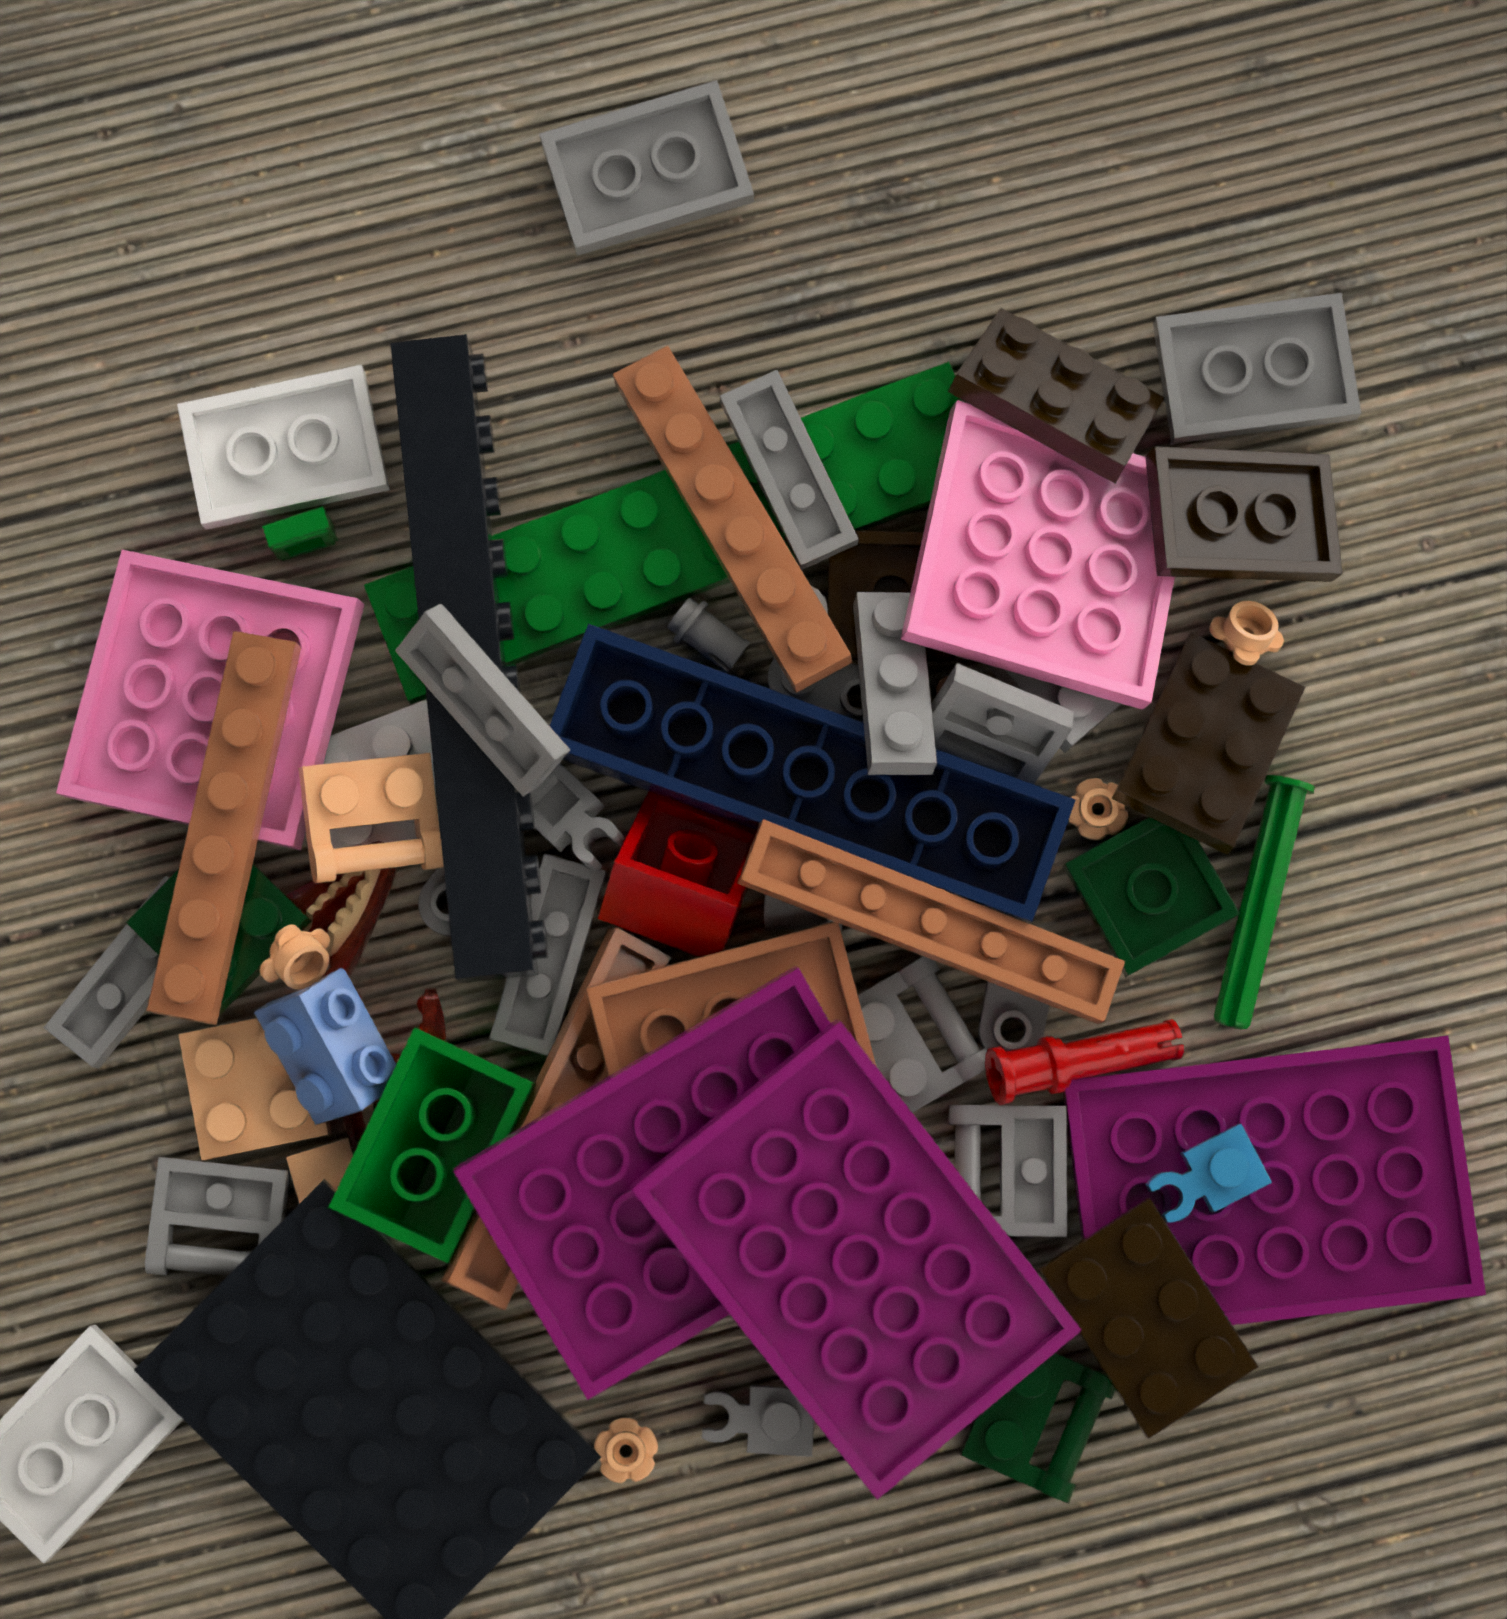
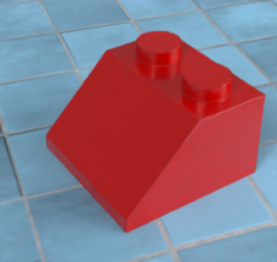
[598,791,757,957]

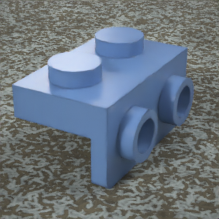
[254,969,396,1125]

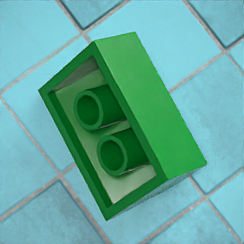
[329,1027,536,1263]

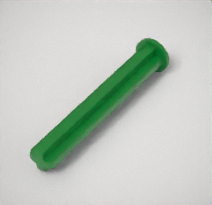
[1214,775,1315,1030]

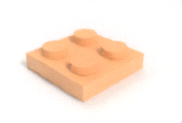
[178,1018,332,1161]

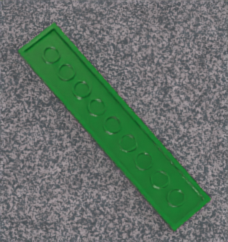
[364,361,966,705]

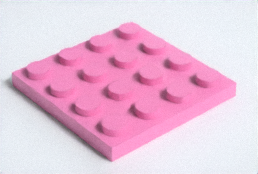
[900,400,1175,710]
[56,550,365,850]

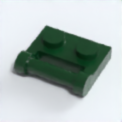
[959,1353,1116,1503]

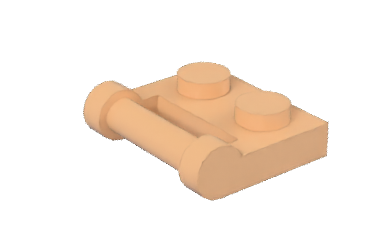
[298,753,444,883]

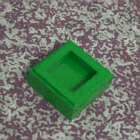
[262,506,338,561]

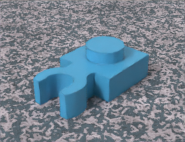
[1145,1124,1272,1222]

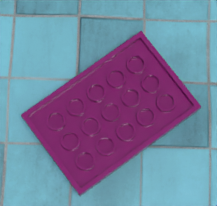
[453,966,831,1400]
[629,1019,1082,1500]
[1063,1035,1486,1325]

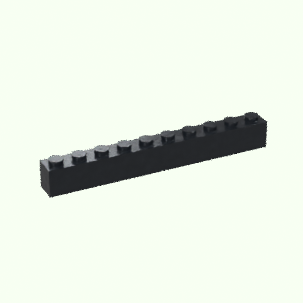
[390,334,548,983]

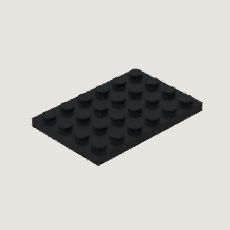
[134,1179,601,1619]

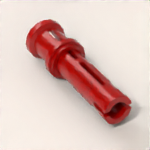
[985,1019,1184,1105]

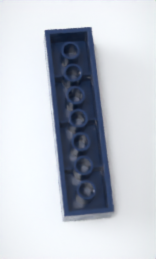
[550,623,1076,924]

